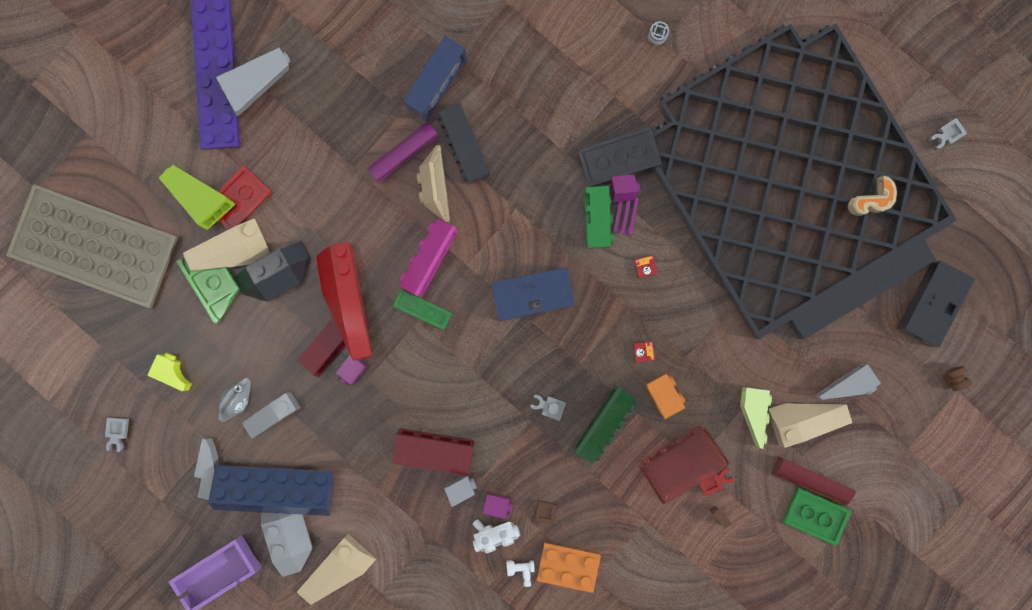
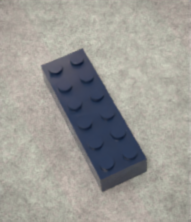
[208,465,335,516]

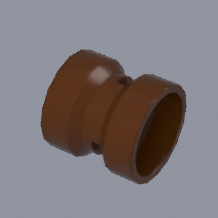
[945,366,972,391]

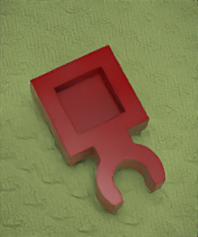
[696,468,734,496]

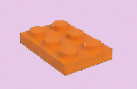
[537,542,601,593]

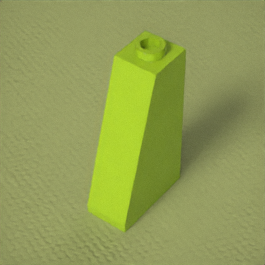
[159,165,235,230]

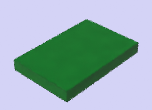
[782,487,851,546]

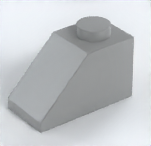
[444,476,477,507]

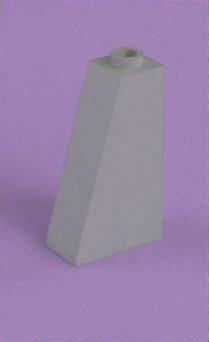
[216,48,290,116]

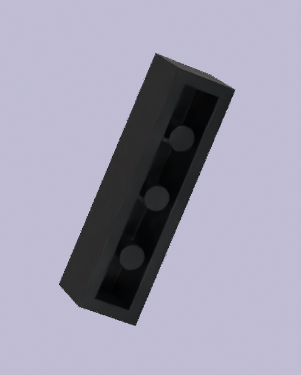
[437,103,490,185]

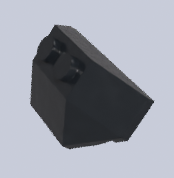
[234,242,311,302]

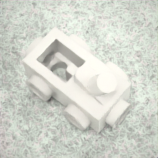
[473,519,520,553]

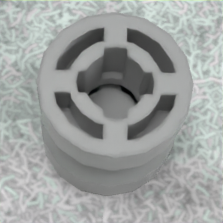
[648,21,669,46]

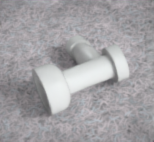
[506,560,534,587]

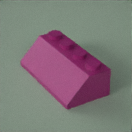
[399,219,458,298]

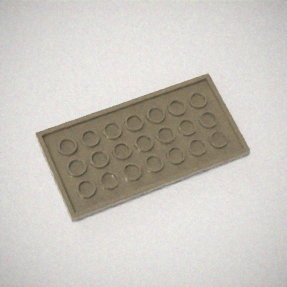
[6,184,179,308]

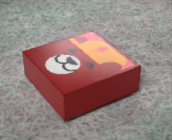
[634,255,658,278]
[633,341,655,363]

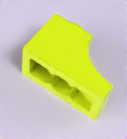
[148,352,192,391]

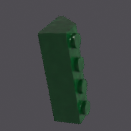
[573,385,636,463]

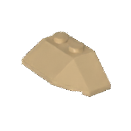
[417,145,450,224]

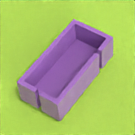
[168,535,262,610]

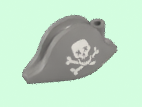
[218,377,251,423]

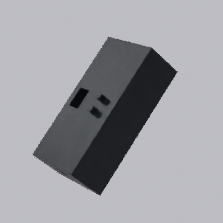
[897,261,975,347]

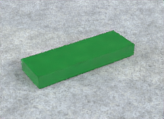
[393,289,453,330]

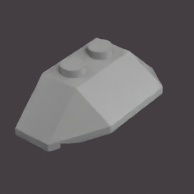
[261,512,313,577]

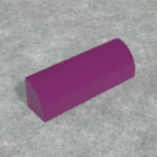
[367,122,439,184]

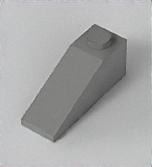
[814,364,881,400]
[242,392,301,439]

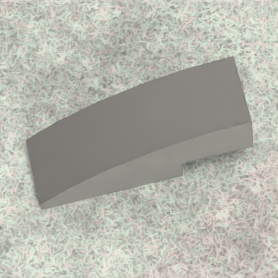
[194,437,219,500]

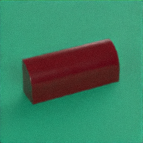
[393,428,475,476]

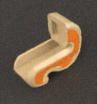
[848,176,897,216]

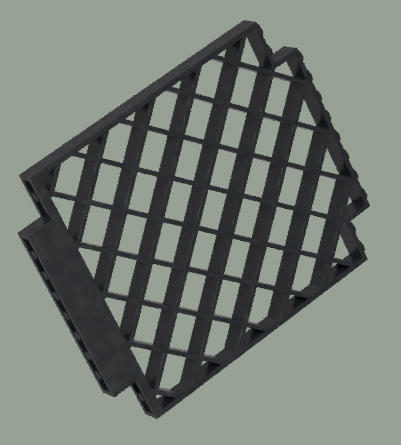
[651,23,957,339]

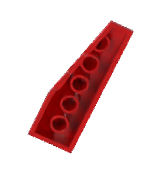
[316,241,372,361]

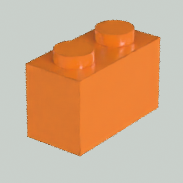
[644,373,685,419]

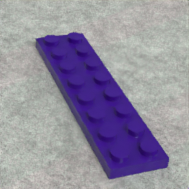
[191,0,240,150]

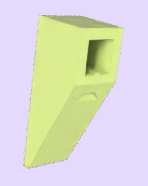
[740,387,772,449]

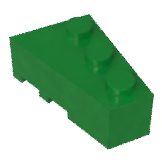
[583,186,614,249]

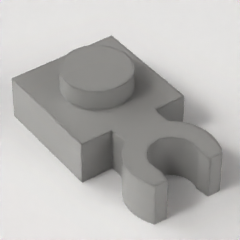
[928,118,967,150]
[530,394,566,421]
[105,417,129,452]

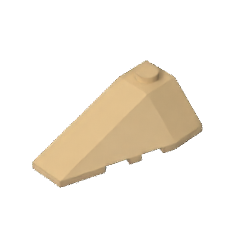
[183,218,270,271]
[768,403,852,448]
[297,534,376,605]

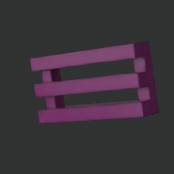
[613,197,639,236]

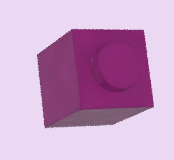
[609,174,640,203]
[336,355,368,385]
[483,492,513,519]

